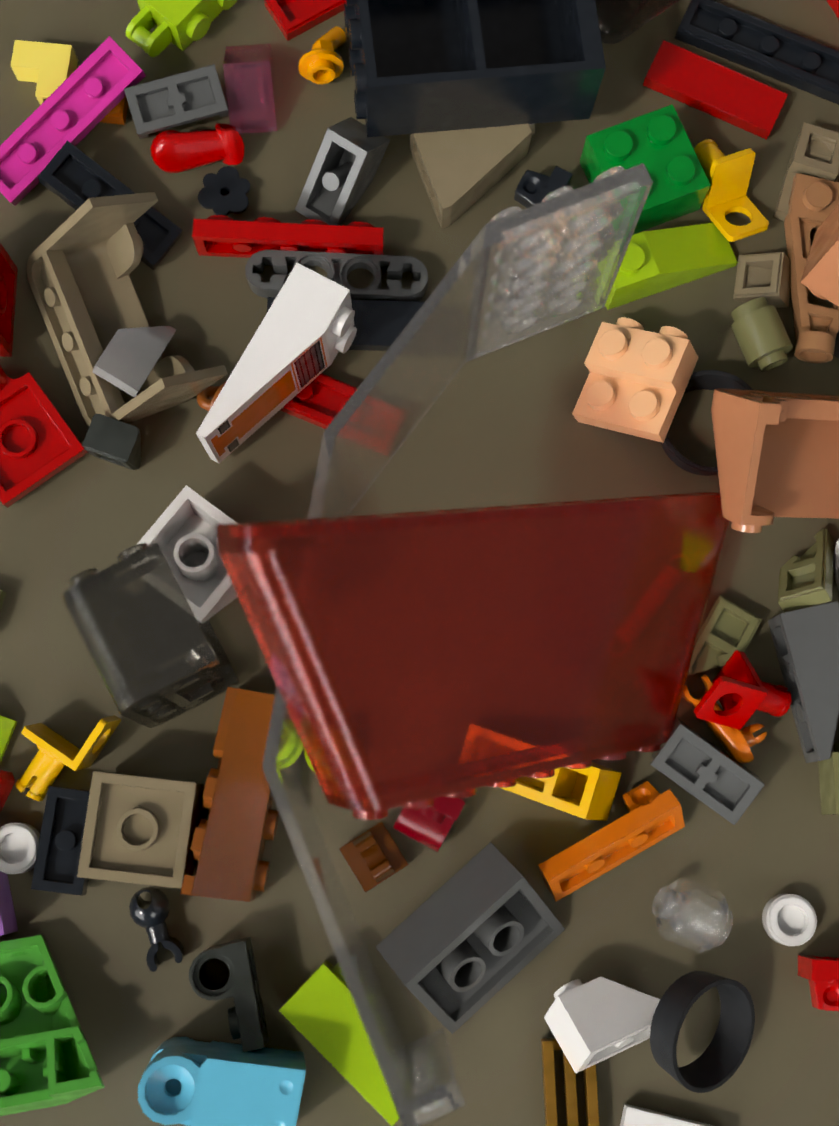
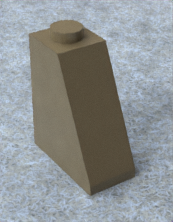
[410,124,535,229]

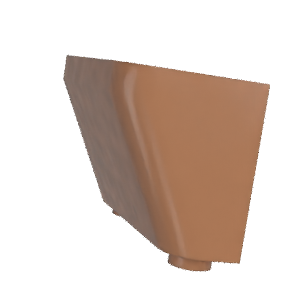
[711,388,839,533]

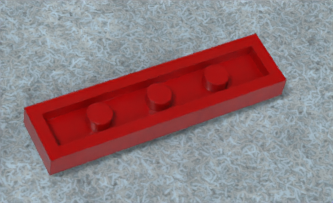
[192,215,384,258]

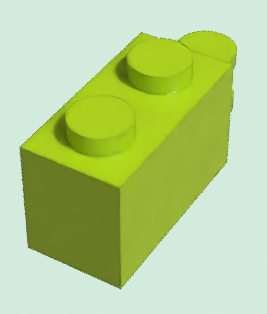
[126,0,237,57]

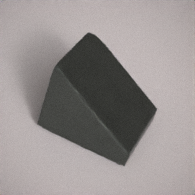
[82,414,141,471]

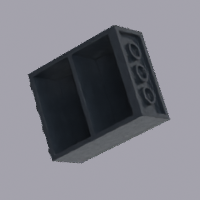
[344,0,606,137]

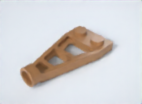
[784,173,839,363]

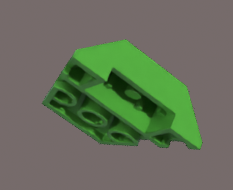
[0,935,105,1116]

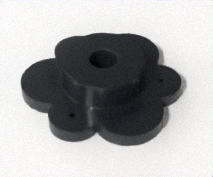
[198,166,251,216]

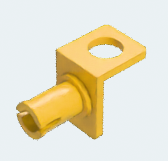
[694,139,769,242]
[15,715,121,801]

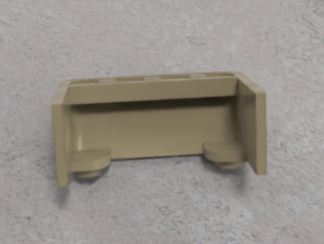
[27,192,228,427]

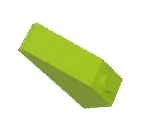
[591,223,738,310]
[279,959,400,1126]

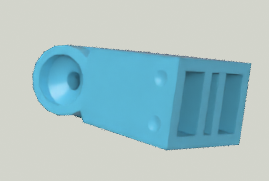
[138,1037,306,1126]

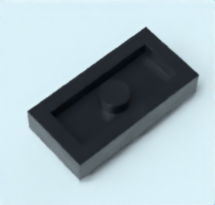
[31,786,90,896]

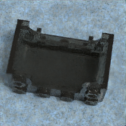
[62,543,241,728]

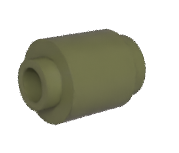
[730,297,793,372]

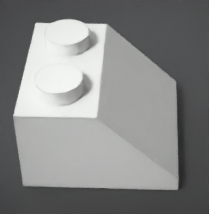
[122,485,268,624]

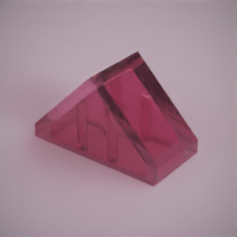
[223,44,277,134]

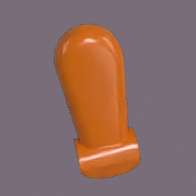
[680,674,767,764]

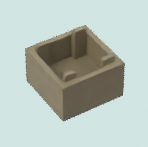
[77,771,205,889]

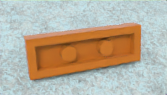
[538,781,685,902]

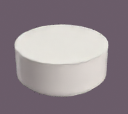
[0,823,40,874]
[762,893,817,946]

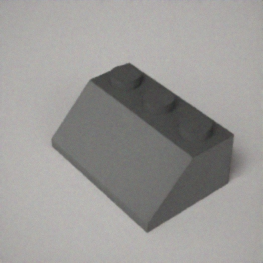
[376,842,565,1034]

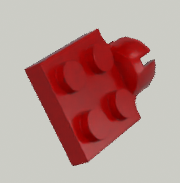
[0,366,88,508]

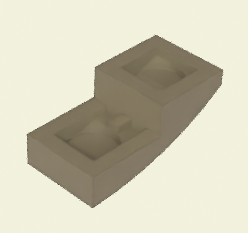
[773,122,839,230]

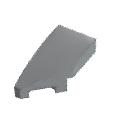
[92,326,176,397]

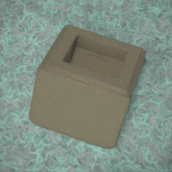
[733,252,791,308]

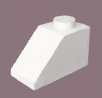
[544,977,660,1074]

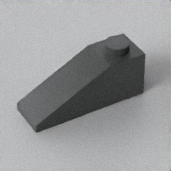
[768,601,839,763]

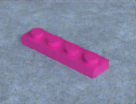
[0,36,146,206]

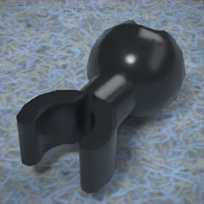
[129,887,184,972]

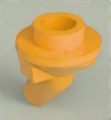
[298,26,347,84]

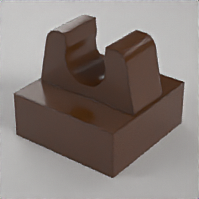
[339,821,409,892]

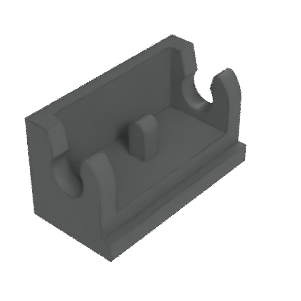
[124,64,228,139]
[650,718,765,825]

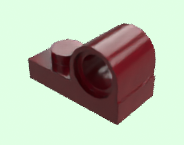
[393,775,466,852]

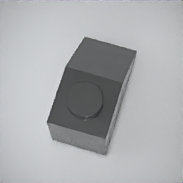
[295,117,390,225]

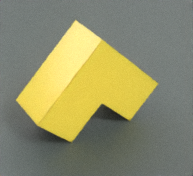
[11,40,78,105]

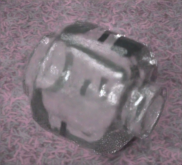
[652,877,733,953]

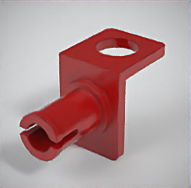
[694,650,791,730]

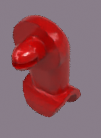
[150,123,245,173]

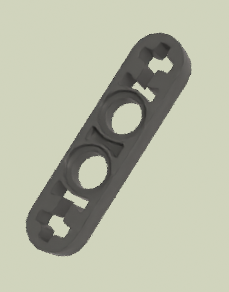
[245,250,428,302]

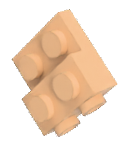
[572,317,699,443]

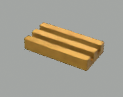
[541,1038,599,1126]

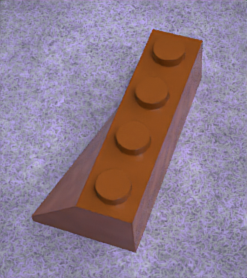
[180,687,298,902]

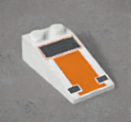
[196,263,357,463]

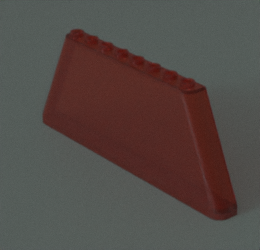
[217,492,730,820]

